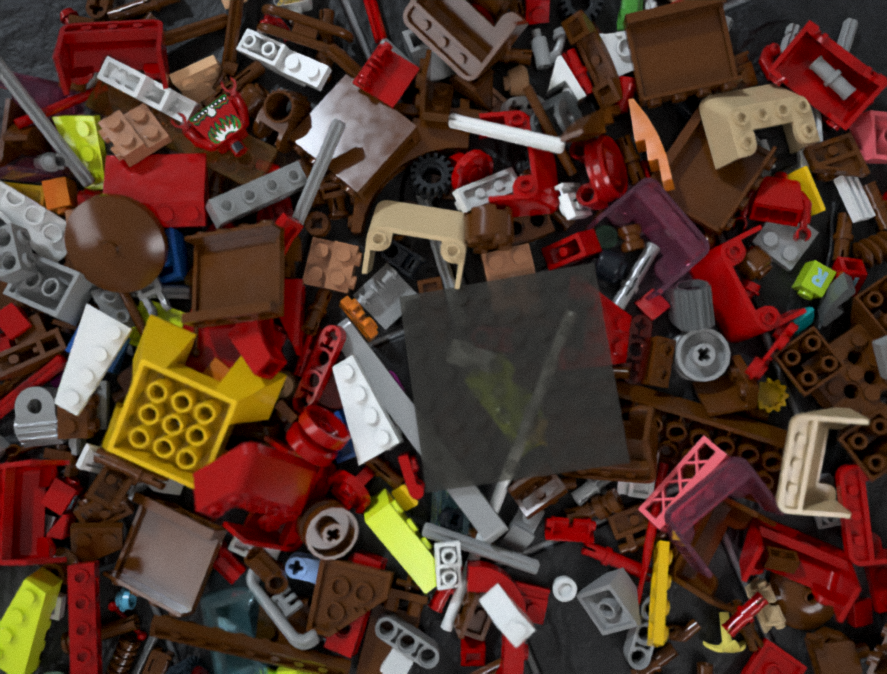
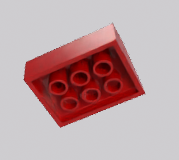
[103,153,211,228]

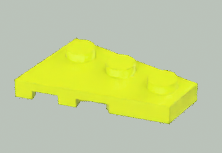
[51,115,107,190]

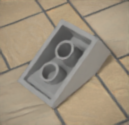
[3,253,97,327]

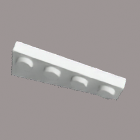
[54,303,133,416]

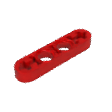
[292,325,346,413]

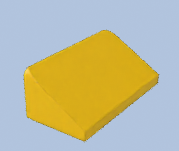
[788,166,826,216]

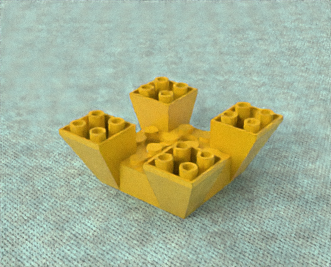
[101,314,287,489]

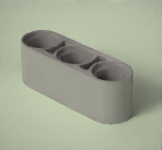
[623,593,654,670]
[375,611,439,668]

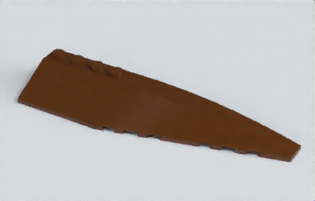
[512,359,788,509]

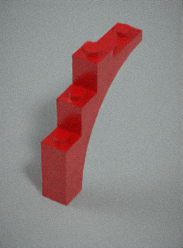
[227,212,304,380]

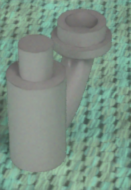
[530,27,568,70]

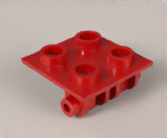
[352,41,419,108]

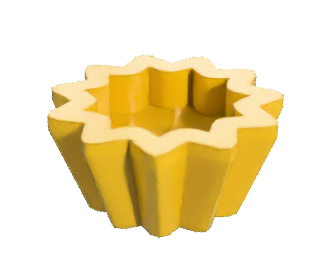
[757,378,789,413]

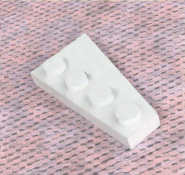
[0,180,67,263]
[332,355,402,465]

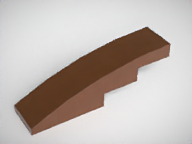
[560,105,622,142]

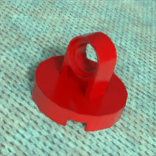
[447,149,494,190]
[327,466,374,514]

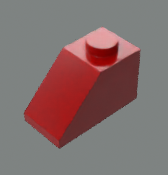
[542,229,602,271]

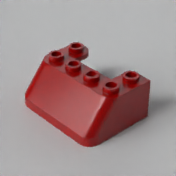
[193,442,317,531]

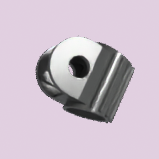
[530,90,583,145]
[665,279,715,331]

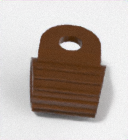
[253,88,313,154]

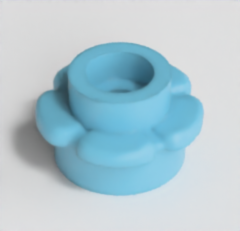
[115,587,137,612]

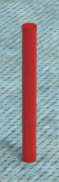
[14,83,109,129]

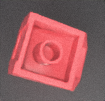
[849,110,887,164]

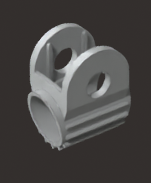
[14,386,69,448]

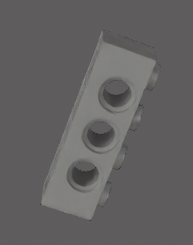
[205,161,308,228]

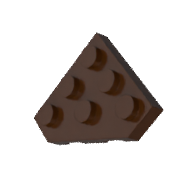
[306,558,394,637]

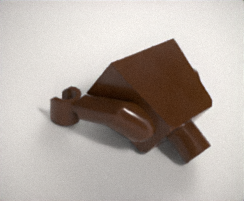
[804,626,870,674]

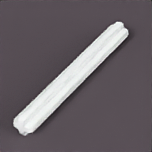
[448,113,565,154]

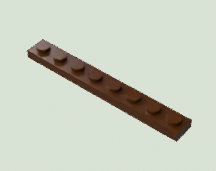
[149,614,351,674]

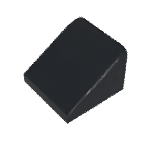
[670,95,701,122]

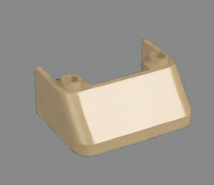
[362,200,467,289]

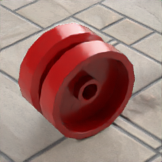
[286,404,351,467]

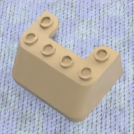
[699,84,820,170]

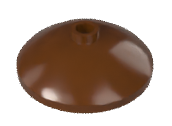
[767,572,835,630]

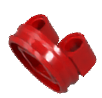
[570,134,628,211]

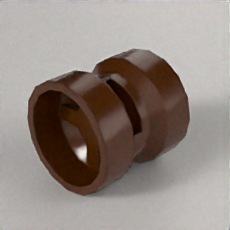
[617,224,646,253]
[591,488,624,520]

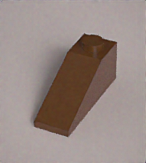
[0,327,70,381]

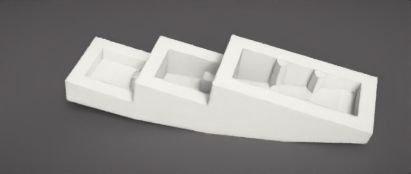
[97,56,201,125]

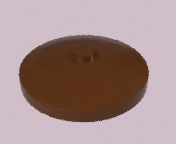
[64,194,168,293]

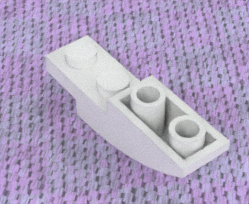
[236,28,332,91]

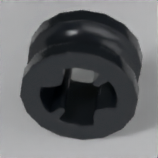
[439,507,464,531]

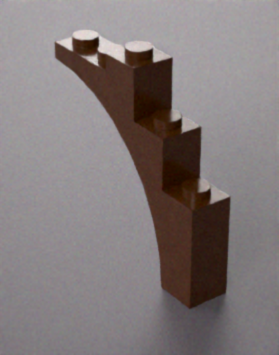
[348,118,470,236]

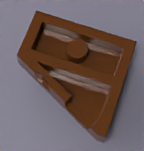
[802,132,870,178]
[70,522,124,562]

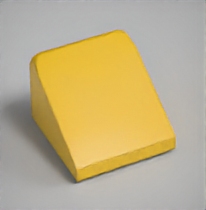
[391,482,419,511]

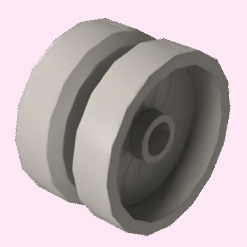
[672,328,731,382]

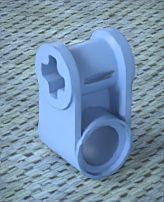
[285,551,320,584]

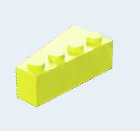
[0,567,63,674]

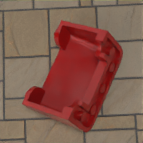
[767,20,887,131]

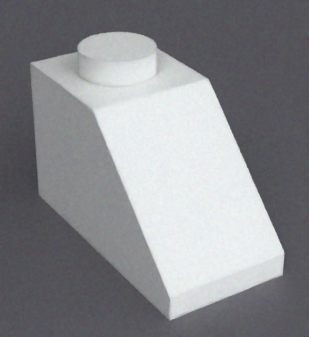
[479,583,535,648]

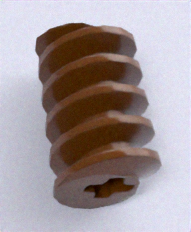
[851,229,887,269]

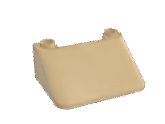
[776,407,870,518]

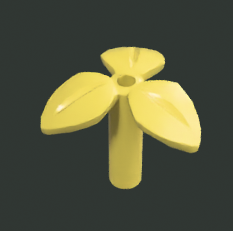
[703,612,746,653]

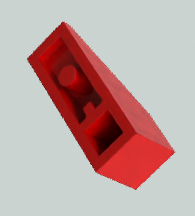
[279,279,306,356]

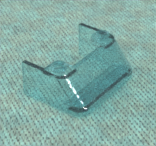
[200,586,268,674]

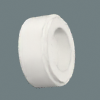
[552,576,577,602]

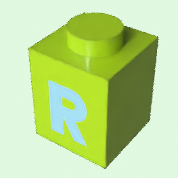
[791,260,836,300]

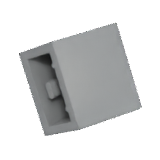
[402,29,457,83]

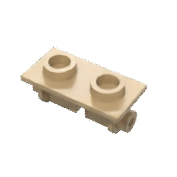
[745,576,786,633]

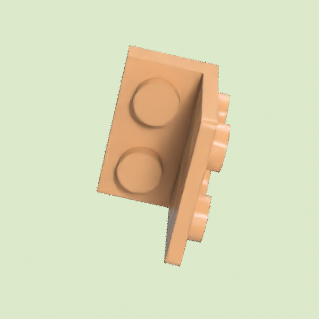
[169,55,229,113]

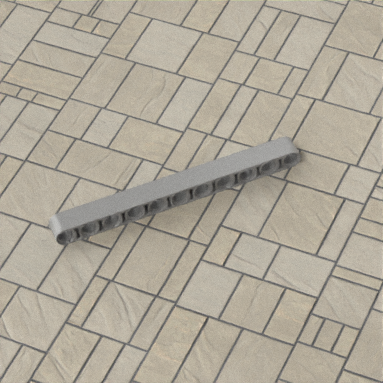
[330,317,509,545]

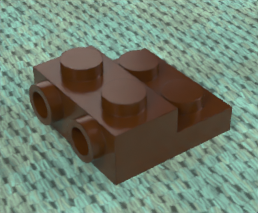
[256,591,311,645]

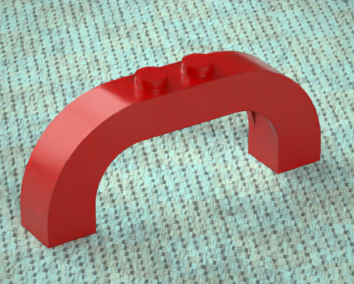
[466,560,529,674]

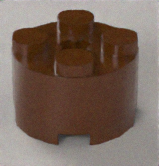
[463,204,515,254]

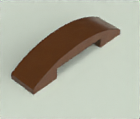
[561,10,623,109]

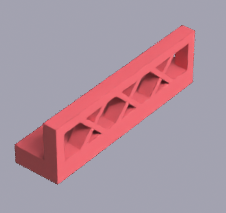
[638,436,733,533]

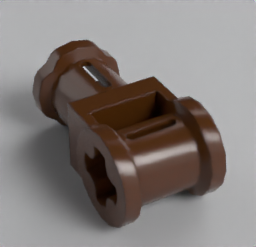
[319,175,350,220]

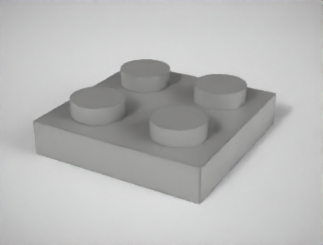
[749,222,819,272]

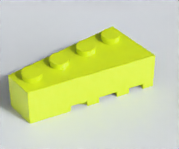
[364,488,436,594]

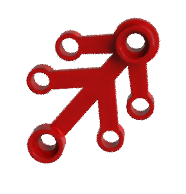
[744,321,799,381]

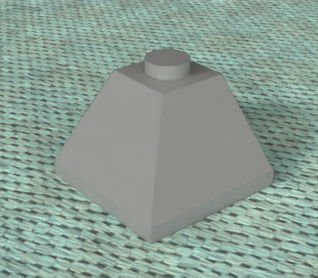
[576,568,640,636]

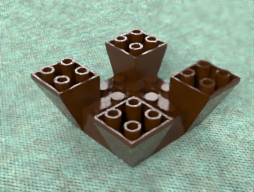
[772,275,887,482]

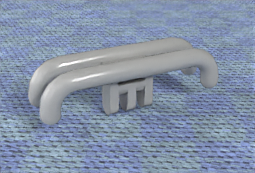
[246,569,319,650]

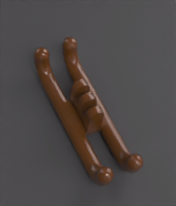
[256,4,355,56]

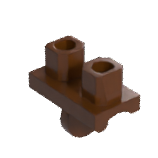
[384,574,428,618]

